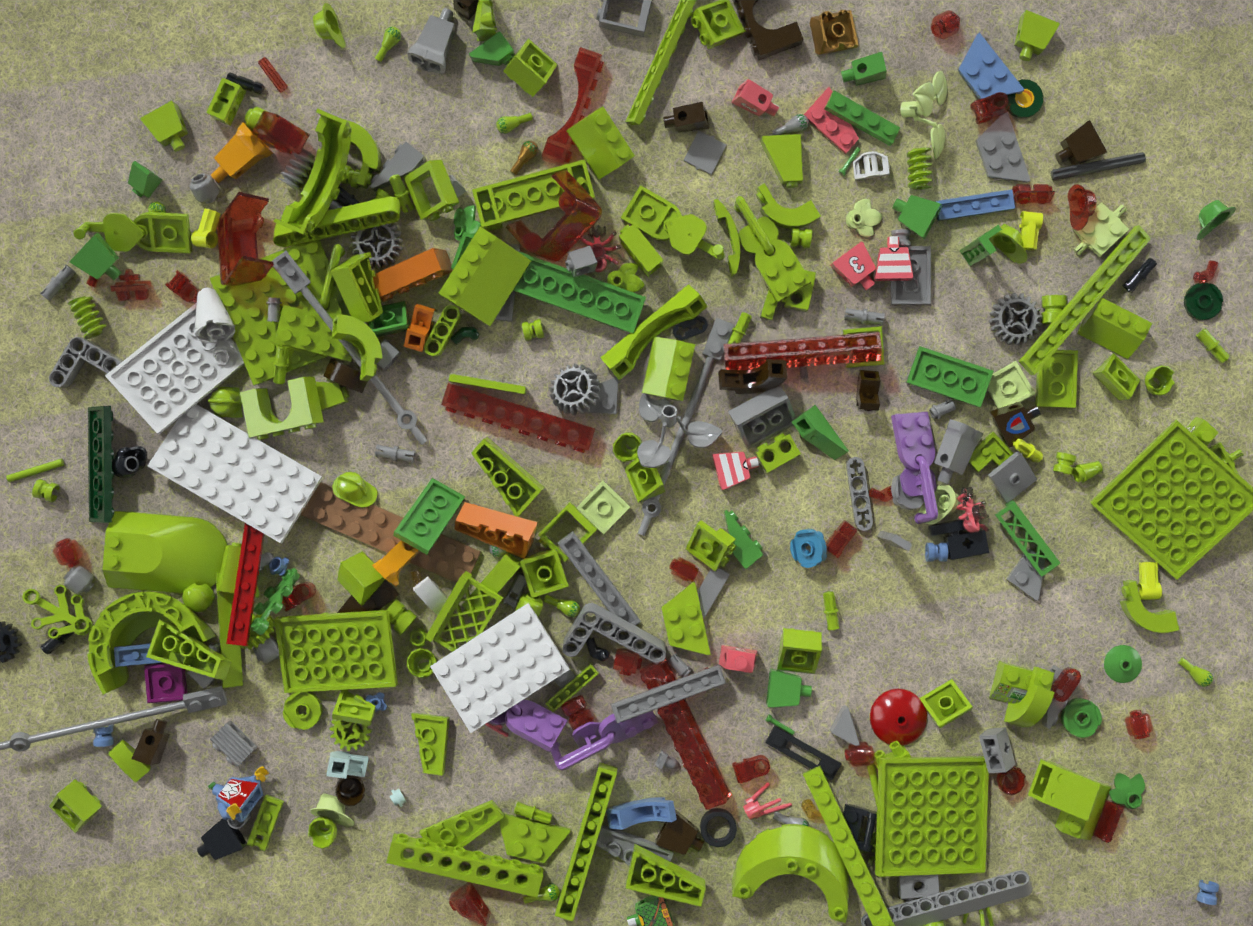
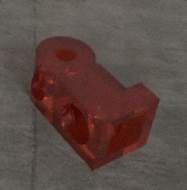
[826,520,857,558]

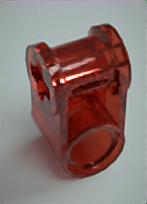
[970,92,1010,124]
[165,270,201,304]
[282,581,316,612]
[732,755,770,783]

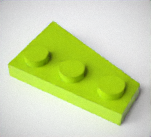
[411,713,450,776]

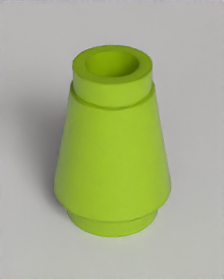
[1072,461,1103,483]

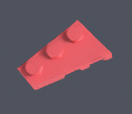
[804,87,859,154]

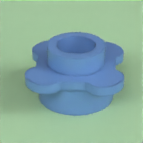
[269,557,289,576]
[366,692,387,712]

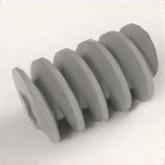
[278,146,315,190]

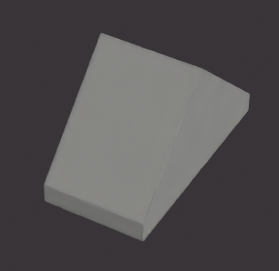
[829,705,860,746]

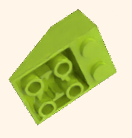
[1028,759,1102,821]

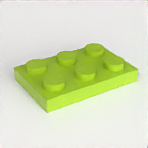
[1035,349,1078,408]

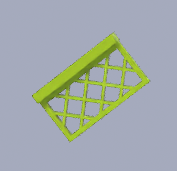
[425,571,503,652]

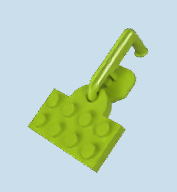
[274,244,355,362]

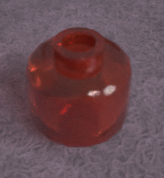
[931,10,960,40]
[53,538,83,568]
[1124,710,1153,739]
[845,741,874,767]

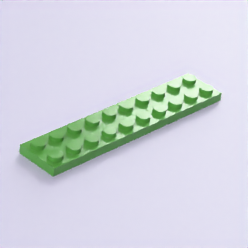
[451,232,646,333]

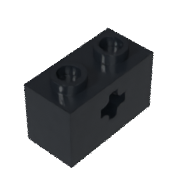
[943,529,989,560]

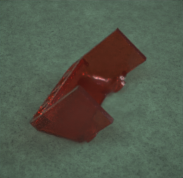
[505,169,602,262]
[217,192,274,286]

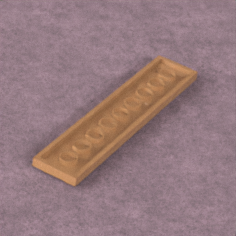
[300,482,481,583]

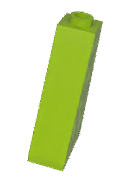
[462,552,521,617]

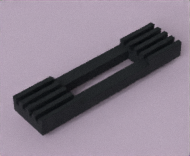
[765,726,841,780]

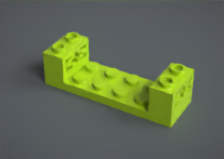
[472,159,596,232]

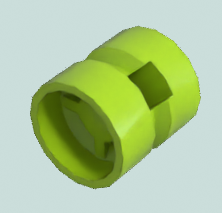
[1041,295,1068,324]
[387,599,417,635]

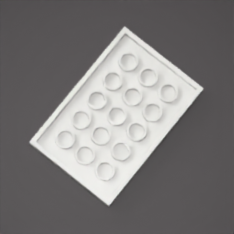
[105,303,245,435]
[430,603,570,733]

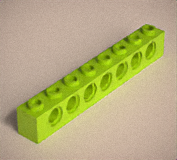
[555,762,618,921]
[386,833,543,898]

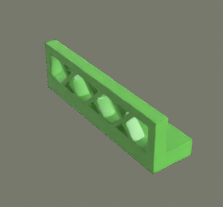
[959,225,1002,266]
[995,500,1061,577]

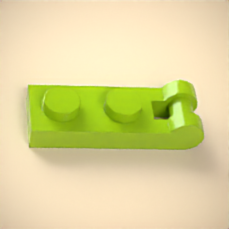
[247,794,284,852]

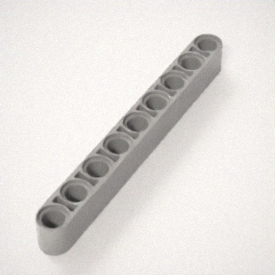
[861,870,1033,926]

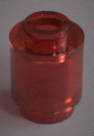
[669,557,699,582]

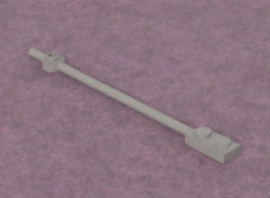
[270,251,428,445]
[638,318,734,536]
[0,686,227,752]

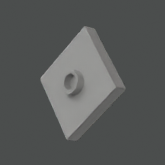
[988,451,1037,503]

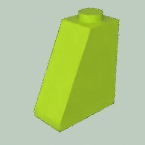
[761,134,803,188]
[316,382,349,412]
[216,542,259,598]

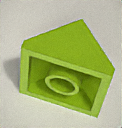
[1092,353,1140,401]
[624,458,666,503]
[520,550,569,598]
[337,551,385,605]
[920,679,973,728]

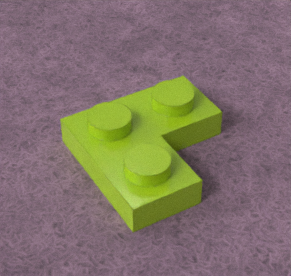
[968,432,1014,472]

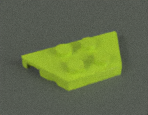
[661,582,711,655]
[499,813,570,863]

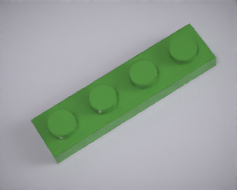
[824,90,900,146]

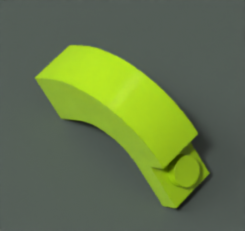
[344,119,381,189]
[756,183,821,229]
[332,314,382,381]
[1119,580,1179,633]
[1004,667,1054,728]

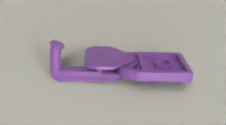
[891,412,938,524]
[489,700,568,752]
[551,711,659,771]

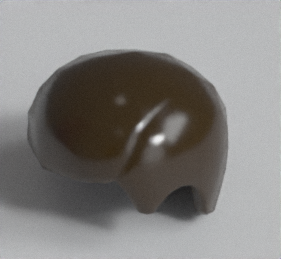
[335,775,365,806]

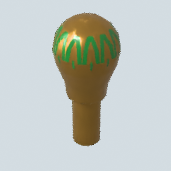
[510,140,538,175]

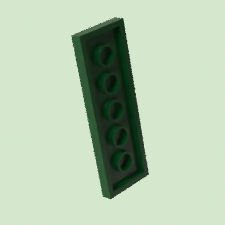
[88,406,114,523]

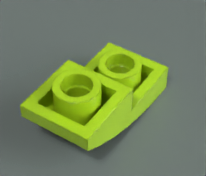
[108,740,151,782]

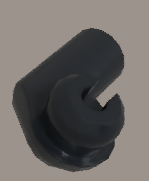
[586,637,610,661]

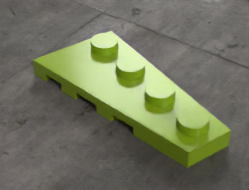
[419,800,504,860]

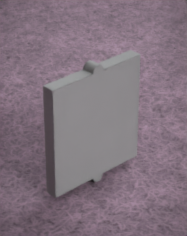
[683,131,726,175]

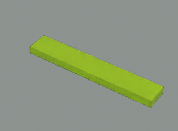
[216,572,243,688]

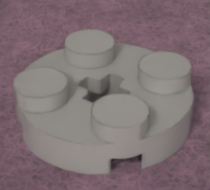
[891,474,924,510]

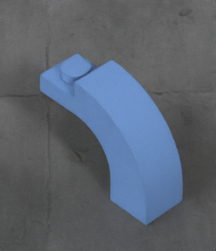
[606,797,677,830]

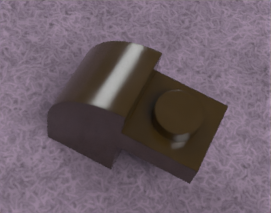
[323,359,368,394]
[856,370,881,411]

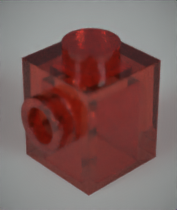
[613,648,642,676]

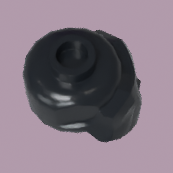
[112,446,147,478]

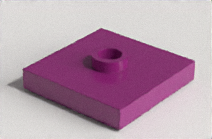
[144,663,187,703]

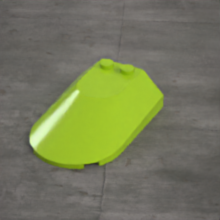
[102,511,228,593]

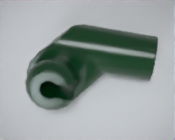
[450,327,480,345]

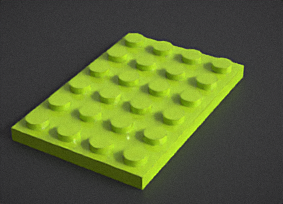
[274,610,398,693]

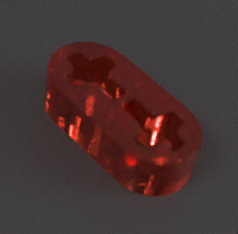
[1050,667,1081,702]

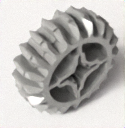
[351,223,403,269]
[989,293,1043,345]
[549,363,601,416]

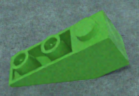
[792,405,849,460]
[724,509,764,569]

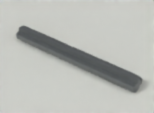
[1051,152,1146,180]

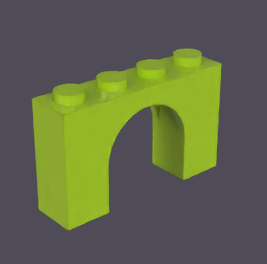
[240,377,324,440]

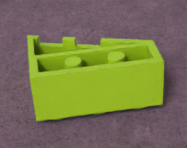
[331,252,383,322]

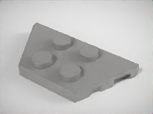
[975,111,1031,183]

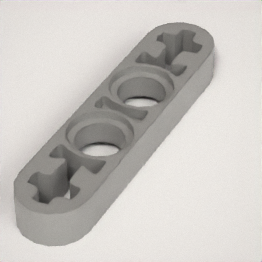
[846,457,873,531]

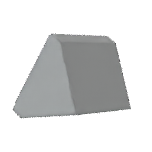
[449,175,467,197]

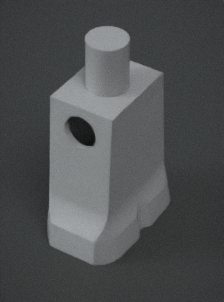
[407,8,455,74]
[934,419,983,484]

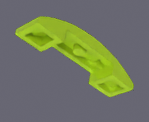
[713,199,740,277]

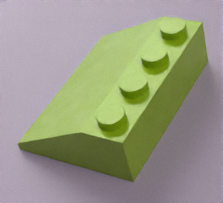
[439,227,531,327]

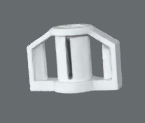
[853,151,890,180]

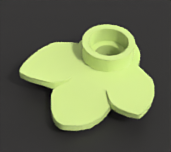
[846,199,882,237]

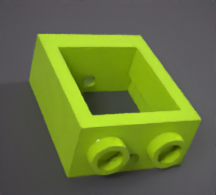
[404,160,459,221]
[619,224,663,277]
[538,502,597,562]

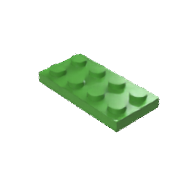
[906,346,994,408]
[393,478,465,555]

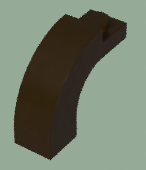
[718,359,787,394]

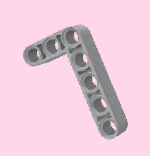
[49,337,123,388]
[562,603,666,663]

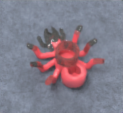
[574,225,621,273]
[957,487,989,533]

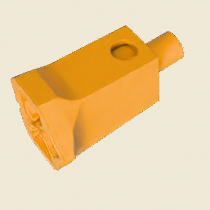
[211,122,273,183]
[372,540,420,586]

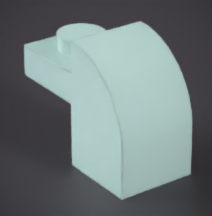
[326,751,368,779]

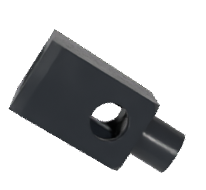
[197,818,247,860]

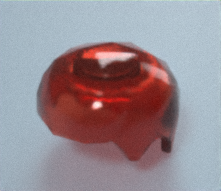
[996,766,1026,795]

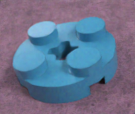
[790,529,827,568]

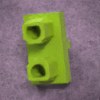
[873,741,911,770]

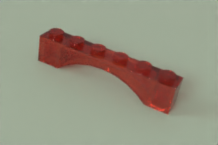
[542,47,604,166]

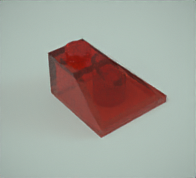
[449,882,491,926]

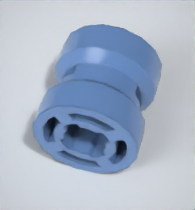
[925,543,948,562]
[93,725,114,747]
[1196,880,1219,905]

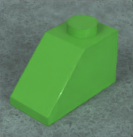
[469,31,515,66]
[128,160,163,198]

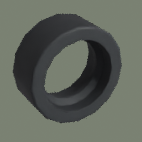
[700,808,737,848]

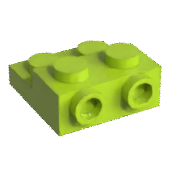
[691,0,745,50]
[685,520,736,572]

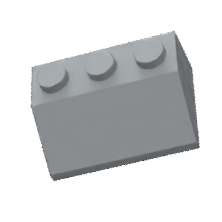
[728,385,796,450]

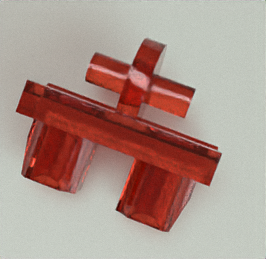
[110,269,151,301]

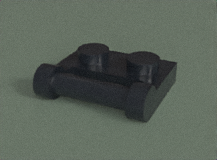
[843,804,877,852]

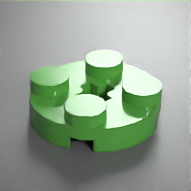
[1061,698,1102,738]

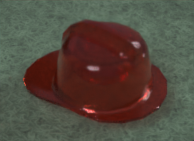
[1067,184,1097,231]

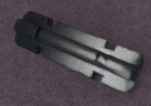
[226,72,264,94]

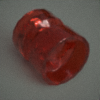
[561,695,595,731]

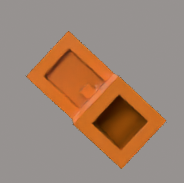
[404,304,435,352]

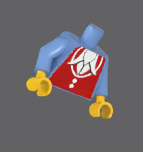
[212,766,269,823]

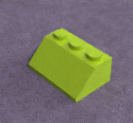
[566,106,635,180]
[1077,297,1153,359]
[642,337,695,401]
[1055,778,1111,840]

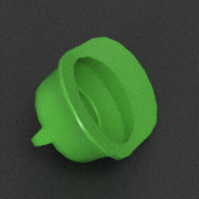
[1197,200,1236,240]

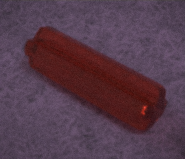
[258,57,288,92]

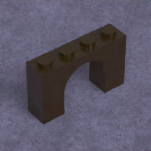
[733,0,804,60]

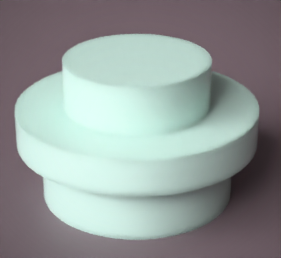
[390,788,406,807]

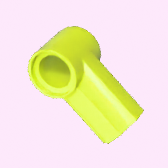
[191,208,221,248]
[1019,211,1043,251]
[1137,562,1162,600]

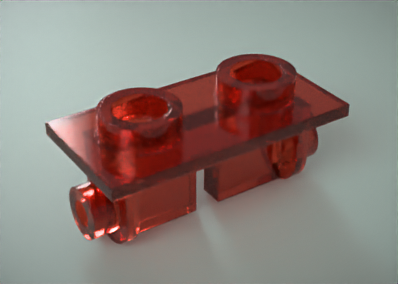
[1012,184,1055,205]
[1093,800,1124,843]

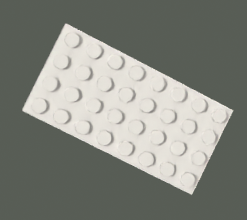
[148,404,323,544]

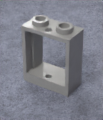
[596,0,652,37]

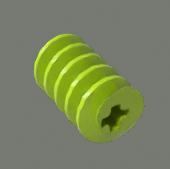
[907,147,933,190]
[68,296,106,339]

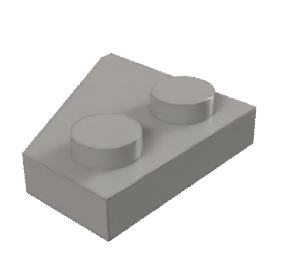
[579,377,618,414]
[1006,548,1045,601]

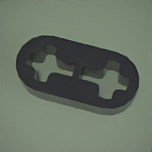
[673,316,708,341]
[928,520,966,536]

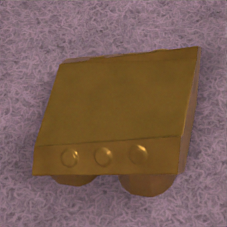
[809,10,858,55]

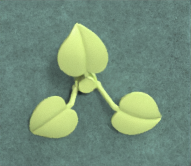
[900,71,948,159]

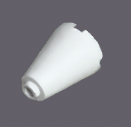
[195,288,235,343]

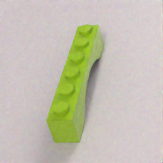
[600,284,708,380]

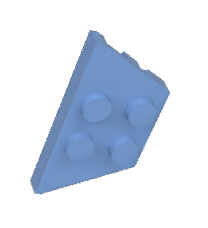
[958,32,1024,101]

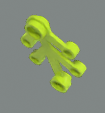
[22,584,93,639]

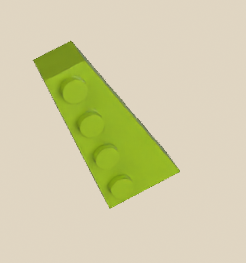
[471,437,545,517]
[146,619,232,680]
[625,844,706,907]

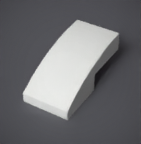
[413,576,448,615]

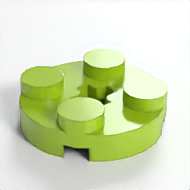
[283,692,323,730]

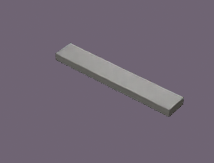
[557,531,641,633]
[610,665,726,723]

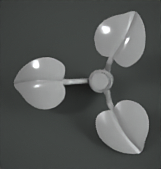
[637,393,722,468]

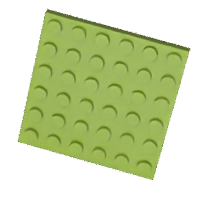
[209,239,351,386]
[1090,419,1253,580]
[875,756,989,877]

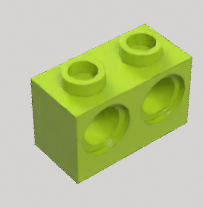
[206,77,246,126]
[781,270,816,312]
[755,433,801,473]

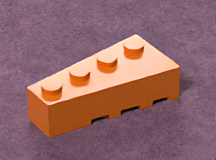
[373,248,453,302]
[454,502,538,559]

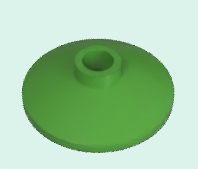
[1104,645,1142,683]

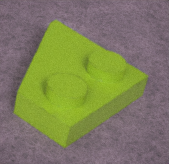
[332,690,376,726]

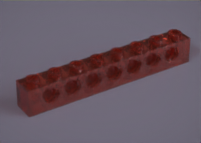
[724,332,882,370]
[441,383,596,453]
[640,657,732,810]

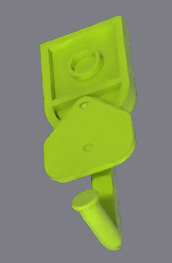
[621,185,725,260]
[734,196,811,303]
[73,212,192,253]

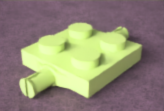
[1073,202,1129,257]

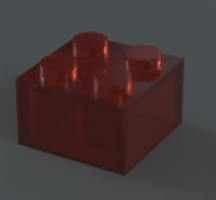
[253,111,310,155]

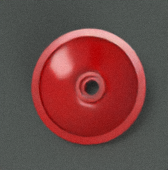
[870,689,927,746]

